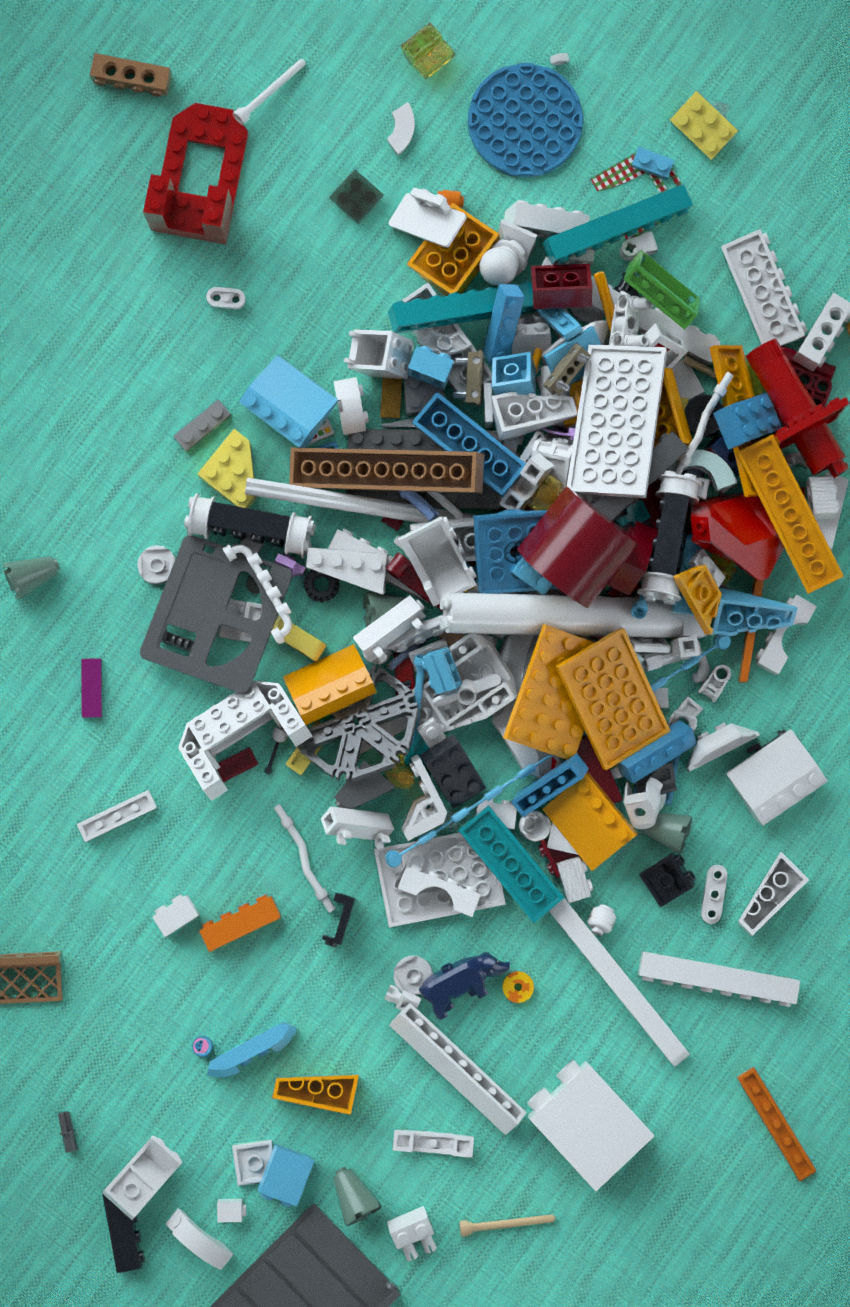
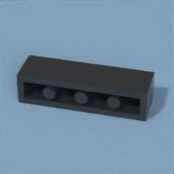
[102,1194,145,1273]

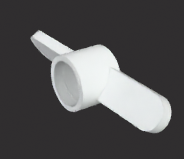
[432,673,502,707]

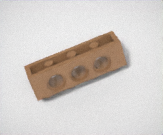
[90,53,172,97]

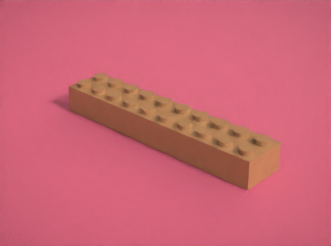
[289,448,484,494]

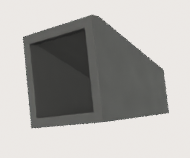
[334,761,395,809]

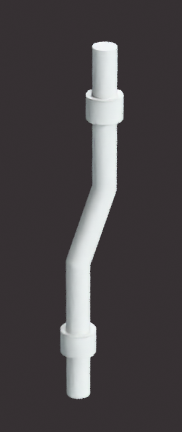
[673,372,734,475]
[274,804,335,913]

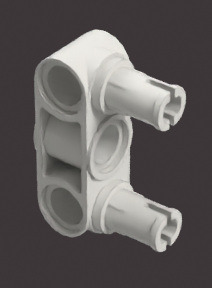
[610,294,654,347]

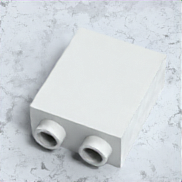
[527,1060,654,1191]

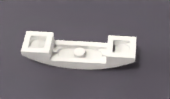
[393,1130,474,1158]

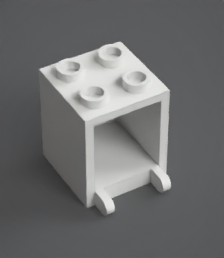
[344,330,414,379]

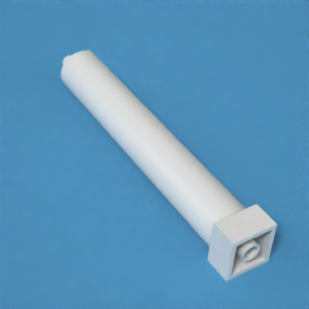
[440,593,706,640]

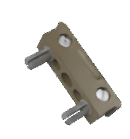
[543,343,591,396]
[453,350,485,407]

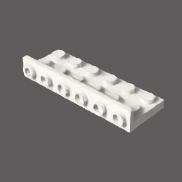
[721,229,808,346]

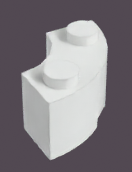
[334,377,369,435]

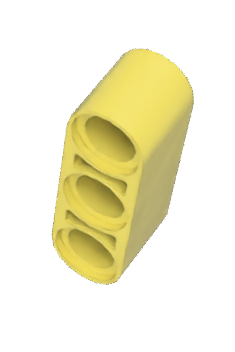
[271,616,327,662]

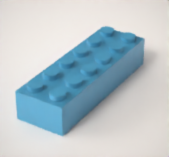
[412,392,526,498]

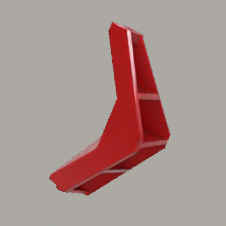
[690,487,806,581]

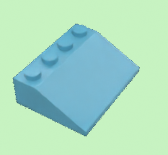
[239,355,339,448]

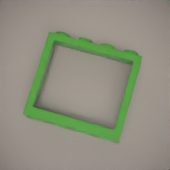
[624,250,700,330]

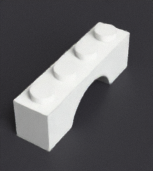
[755,595,817,676]
[398,864,481,917]

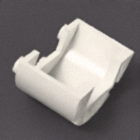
[398,516,477,607]

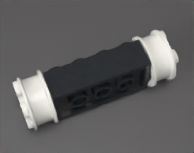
[637,471,702,605]
[184,493,316,558]

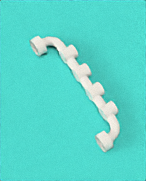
[222,545,292,645]

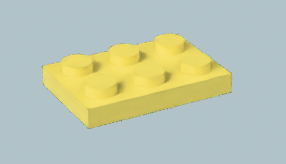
[670,91,738,160]

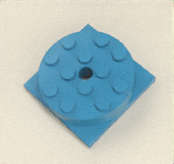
[473,509,558,594]

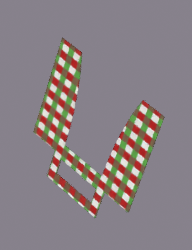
[590,153,682,239]

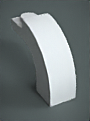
[166,1208,233,1270]

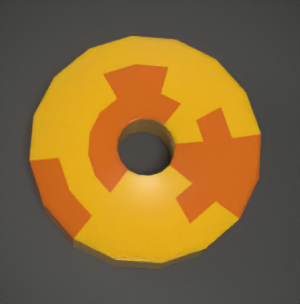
[502,971,534,1003]

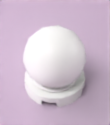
[479,239,528,286]

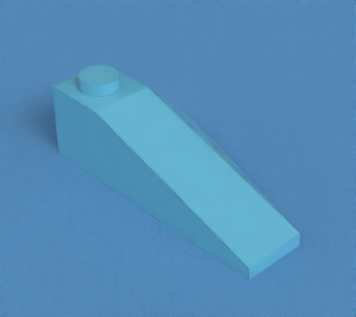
[711,588,797,636]

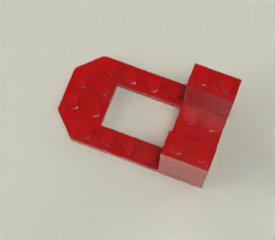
[143,103,249,245]

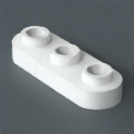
[701,865,727,924]

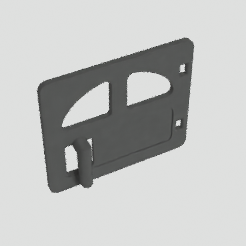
[140,535,293,694]

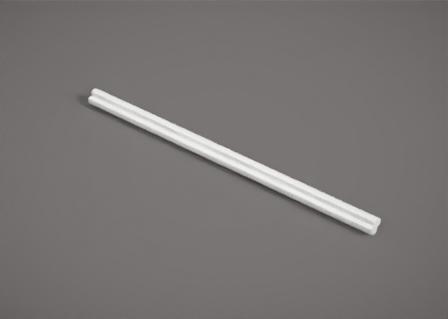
[245,478,477,523]

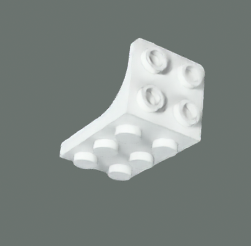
[102,1136,182,1220]

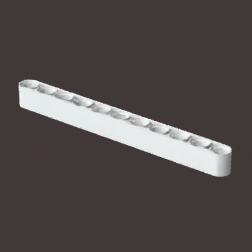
[549,899,690,1067]

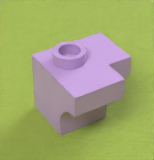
[275,553,306,578]

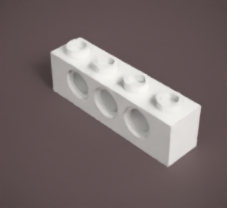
[793,293,850,372]

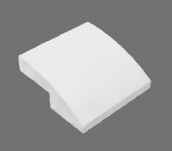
[218,599,262,643]

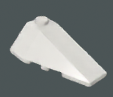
[491,392,578,441]

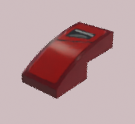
[393,653,415,695]

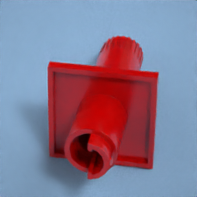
[745,338,850,479]

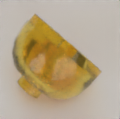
[528,473,564,511]

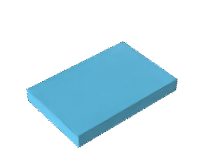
[544,326,601,385]

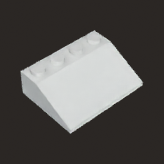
[726,729,828,826]

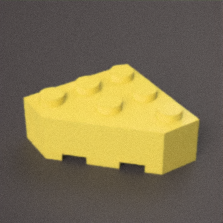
[197,429,257,509]

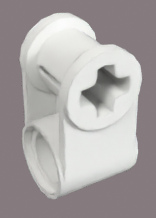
[619,232,659,261]
[698,665,731,703]

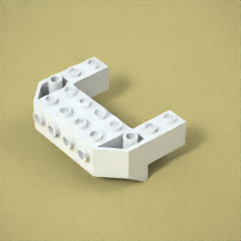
[178,681,312,801]

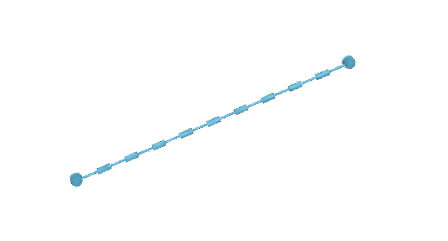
[385,634,731,867]

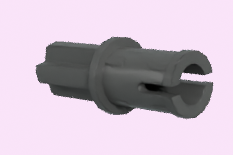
[58,1111,78,1152]

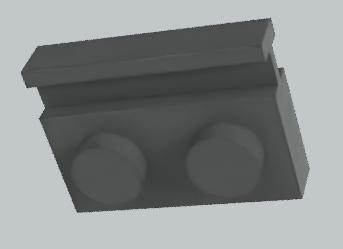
[635,761,677,794]

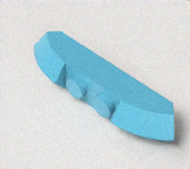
[207,1022,297,1077]

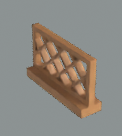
[0,951,63,1004]

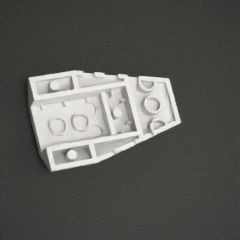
[403,633,517,733]

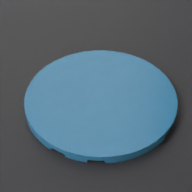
[468,63,583,177]

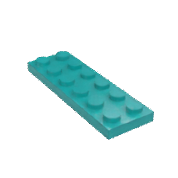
[458,805,564,923]

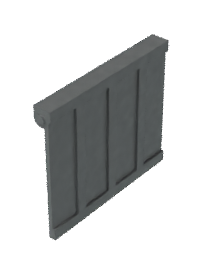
[210,1203,401,1307]

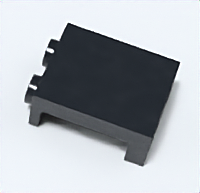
[322,892,356,947]

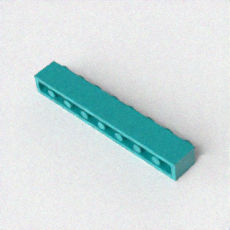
[542,184,693,265]
[388,281,537,333]

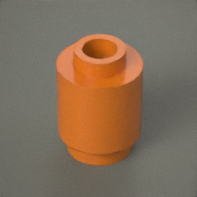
[437,189,464,208]

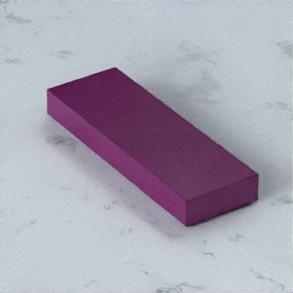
[81,658,102,718]

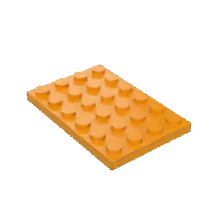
[503,624,595,760]
[555,627,671,771]

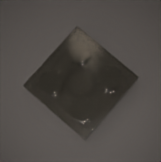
[329,169,384,224]

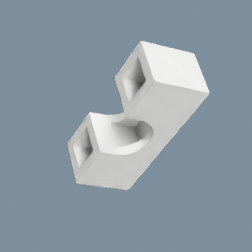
[499,453,554,510]

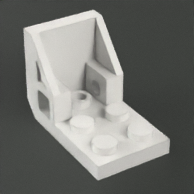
[531,428,574,495]
[402,755,447,841]

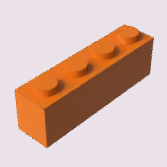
[199,894,282,952]

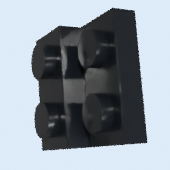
[639,852,696,908]

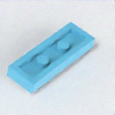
[537,308,583,341]

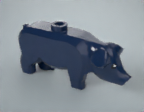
[419,952,510,1020]

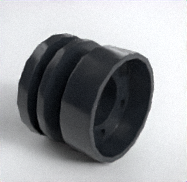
[684,394,724,438]

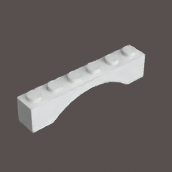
[389,583,478,653]

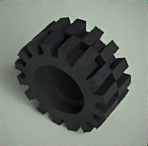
[304,569,340,603]

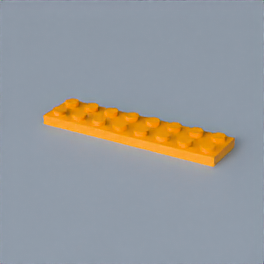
[709,345,765,497]
[737,434,844,594]

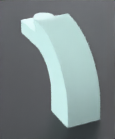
[668,450,737,492]

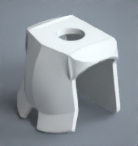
[624,777,666,829]

